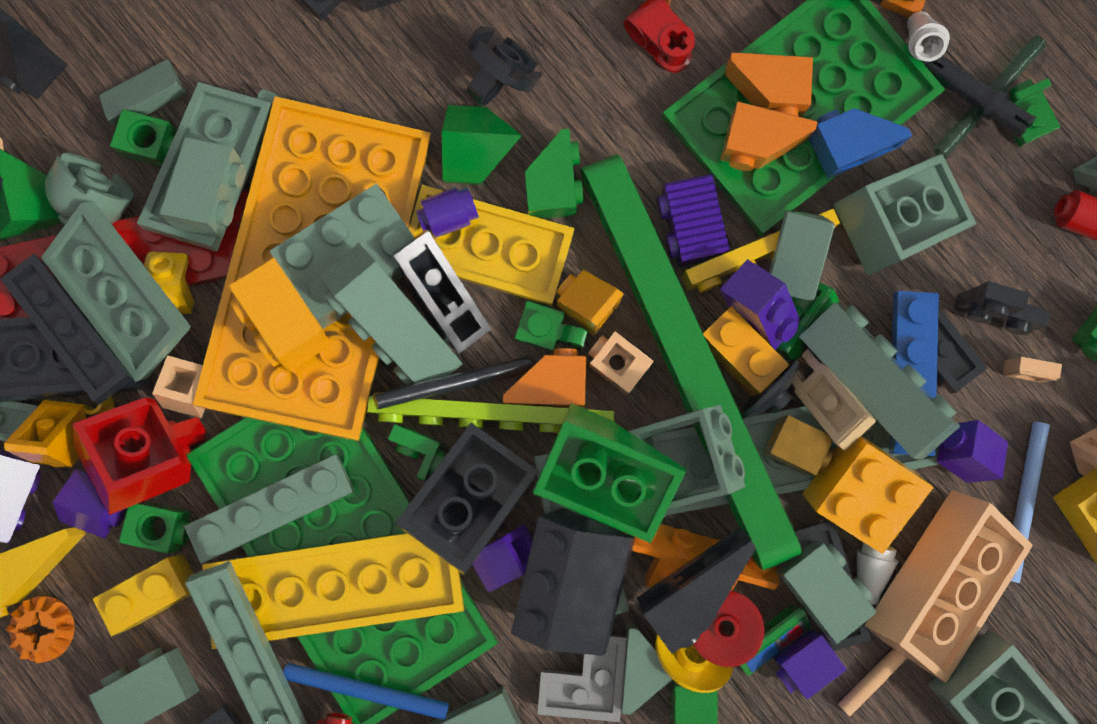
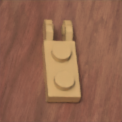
[792,349,876,450]

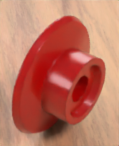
[693,591,764,667]

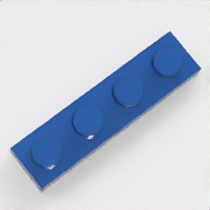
[889,291,939,456]

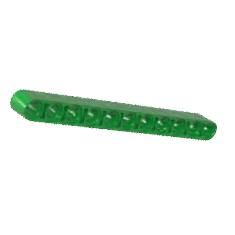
[580,153,801,571]

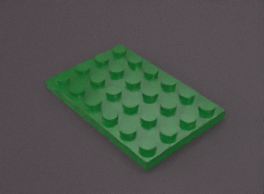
[662,0,945,237]

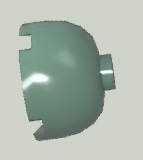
[45,153,134,224]

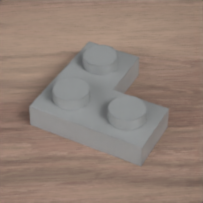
[537,634,627,722]

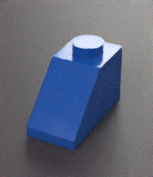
[808,108,912,179]

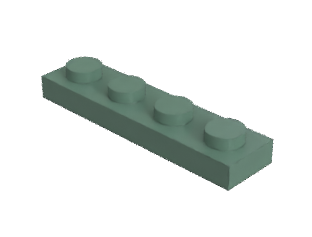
[184,455,355,564]

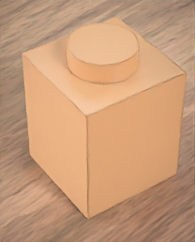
[152,356,205,418]

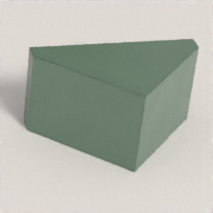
[621,623,672,715]

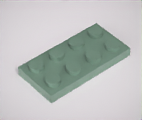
[137,82,272,252]
[41,202,191,382]

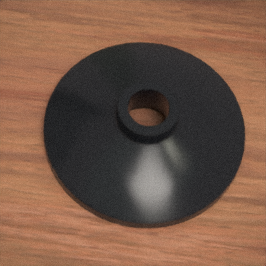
[739,359,799,420]

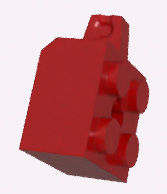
[72,397,206,515]

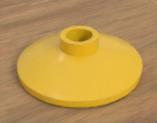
[655,634,733,693]

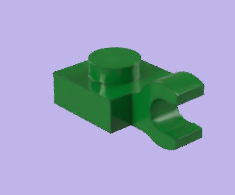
[515,301,588,352]

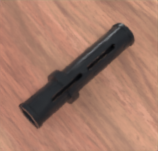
[925,55,1037,139]

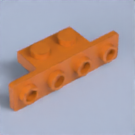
[622,524,780,591]

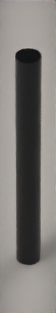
[373,356,532,410]

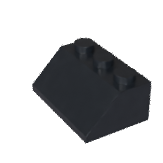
[511,508,635,656]

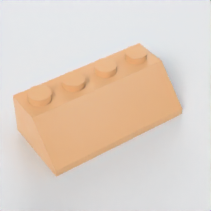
[864,490,1033,683]

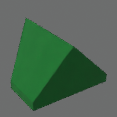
[442,105,522,185]
[0,149,63,241]

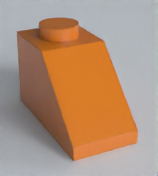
[725,53,813,118]
[720,102,817,171]
[503,349,586,408]

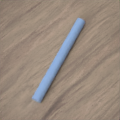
[1011,422,1050,583]

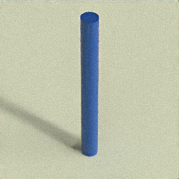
[283,663,449,720]

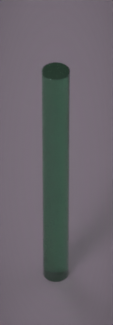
[934,36,1046,159]

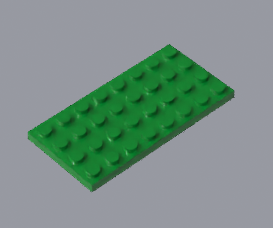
[186,417,499,724]

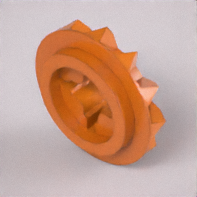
[5,596,75,664]

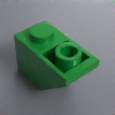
[525,129,583,219]

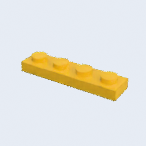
[681,208,840,293]

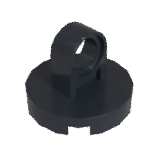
[466,26,542,107]

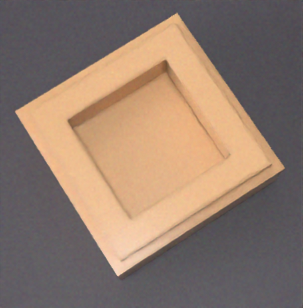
[1003,357,1062,383]

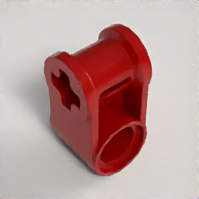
[623,0,695,73]

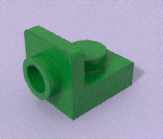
[1008,78,1061,147]
[388,424,446,481]

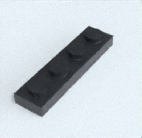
[0,254,133,405]

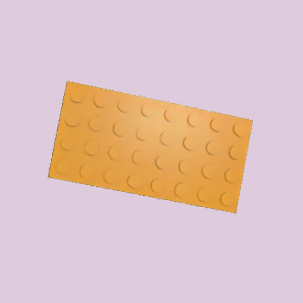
[193,96,431,441]

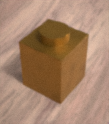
[762,415,834,475]

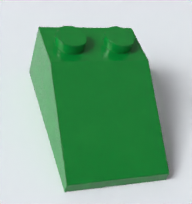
[533,403,686,543]

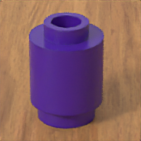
[416,187,479,238]

